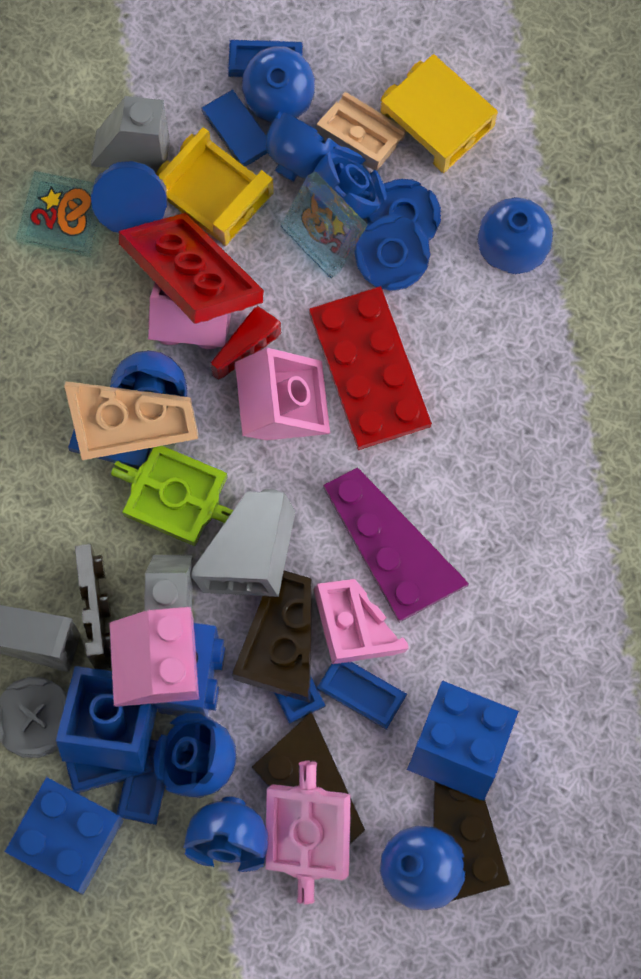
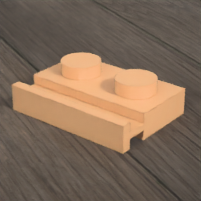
[315,92,406,171]

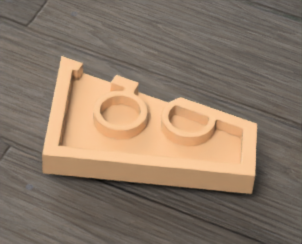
[64,381,199,460]

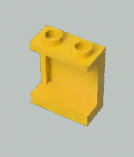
[380,53,498,174]
[156,127,274,246]

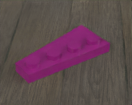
[323,467,469,623]

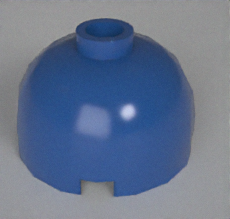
[242,47,315,122]
[266,111,339,182]
[310,146,387,224]
[477,197,553,274]
[110,350,188,397]
[154,712,237,798]
[183,797,268,872]
[380,826,465,911]

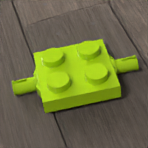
[111,446,234,546]

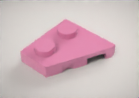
[313,579,409,664]

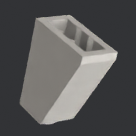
[91,96,170,173]
[191,489,295,597]
[144,555,193,611]
[0,605,81,672]

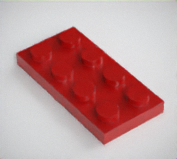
[119,213,264,324]
[309,286,432,450]

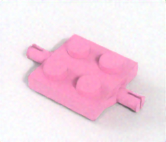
[265,761,351,905]

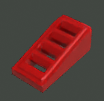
[211,305,281,380]

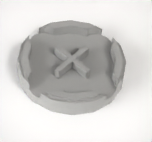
[0,677,67,758]

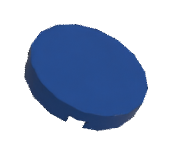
[91,161,167,233]
[367,179,441,241]
[354,214,431,291]

